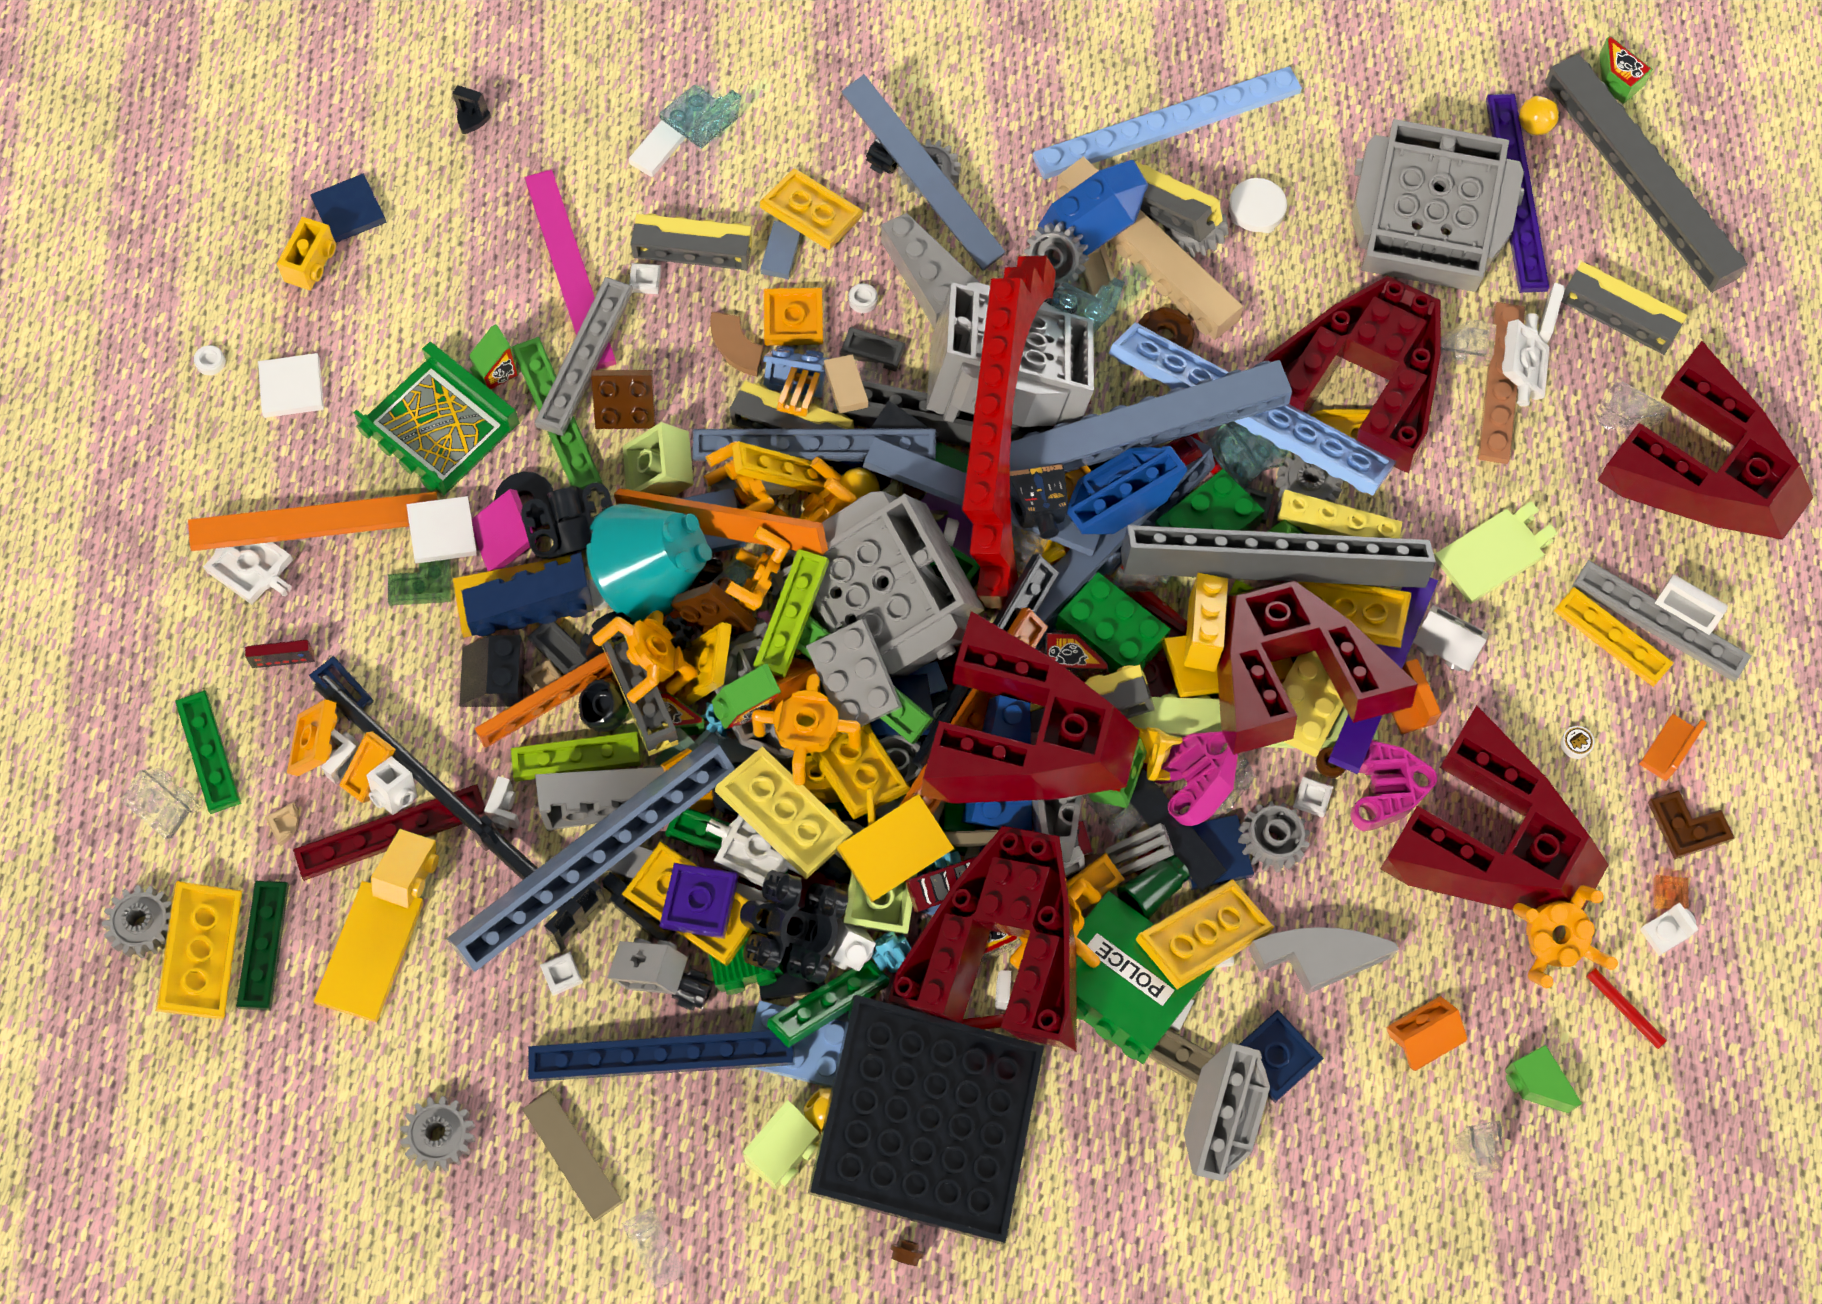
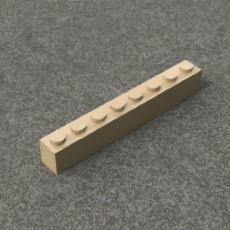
[1056,156,1244,340]

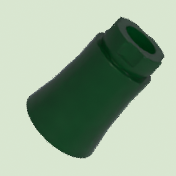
[1117,855,1190,920]

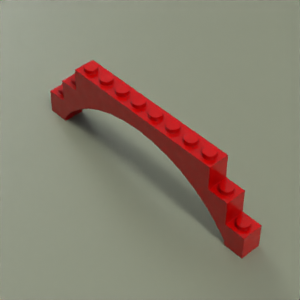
[962,255,1056,608]

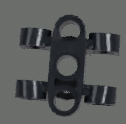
[521,483,613,560]
[740,870,848,984]

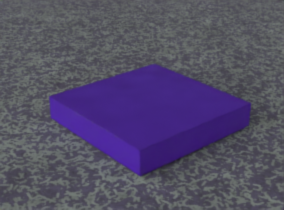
[659,863,739,939]

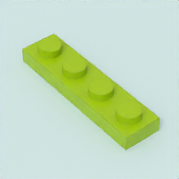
[753,549,829,678]
[511,732,641,782]

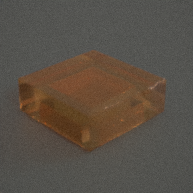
[1653,875,1689,910]

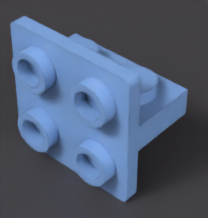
[763,346,830,398]

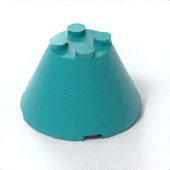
[587,504,712,623]

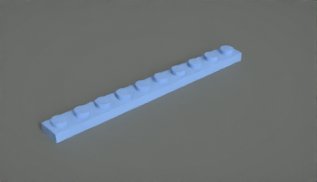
[1033,66,1302,180]

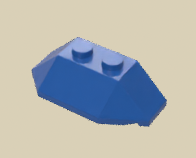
[1038,159,1148,256]
[1067,446,1187,534]

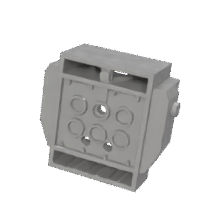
[1351,119,1524,292]
[926,282,1094,427]
[773,491,985,677]

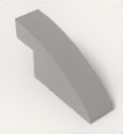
[1249,927,1399,995]

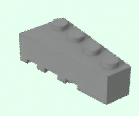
[881,213,980,329]
[1031,732,1082,862]
[535,765,665,831]

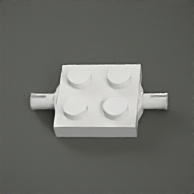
[1502,313,1550,406]
[203,542,293,605]
[706,815,801,886]

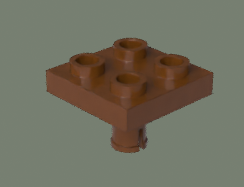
[591,370,656,429]
[671,577,758,637]

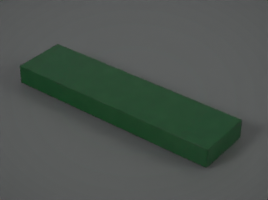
[236,881,289,1011]

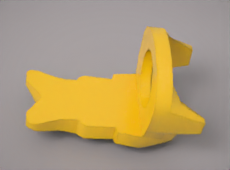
[1136,727,1182,781]

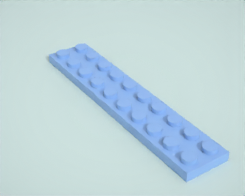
[1109,322,1396,496]

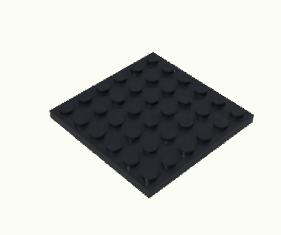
[808,995,1044,1245]

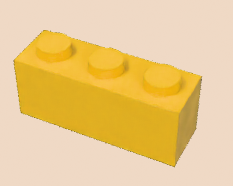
[1184,573,1228,672]

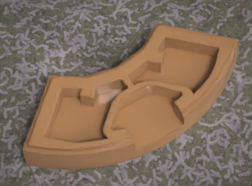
[710,312,763,377]

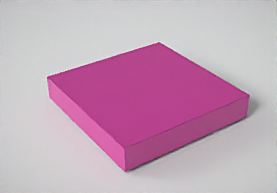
[471,489,537,571]

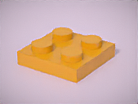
[764,288,823,346]
[287,699,337,776]

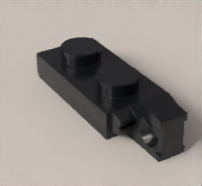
[602,872,676,941]

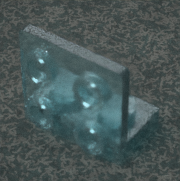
[659,85,741,149]
[1046,277,1125,334]
[1206,421,1293,489]

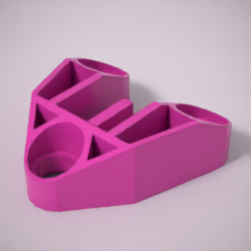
[1142,731,1238,826]
[1350,741,1437,832]

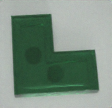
[388,559,451,606]

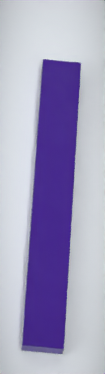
[1486,94,1549,293]
[1328,577,1439,774]

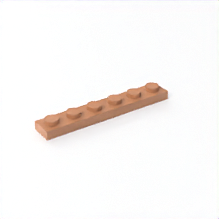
[1478,302,1525,464]

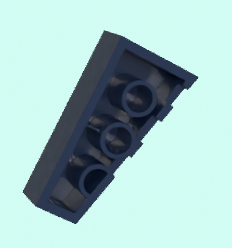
[461,552,594,637]

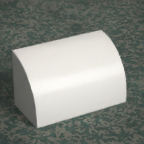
[1655,574,1728,635]

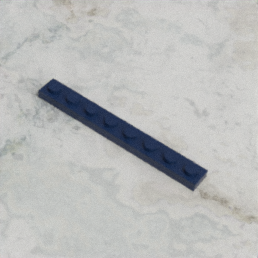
[528,1031,795,1082]

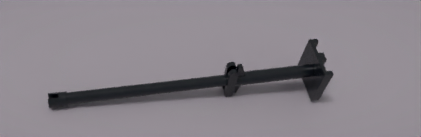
[314,675,608,952]

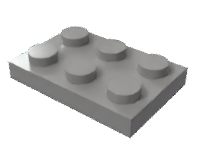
[806,619,902,734]

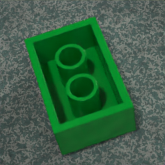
[1155,469,1264,578]
[1056,572,1171,674]

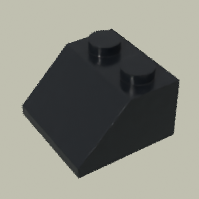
[459,635,525,707]

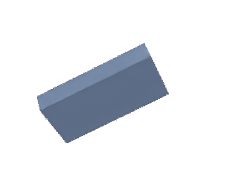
[760,221,802,280]

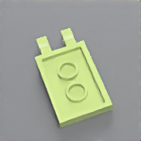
[1434,501,1558,604]

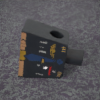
[1010,464,1068,539]

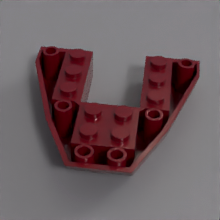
[1262,276,1441,474]
[1597,341,1813,540]
[1217,581,1418,755]
[921,611,1140,803]
[1380,705,1609,911]
[888,826,1077,1052]

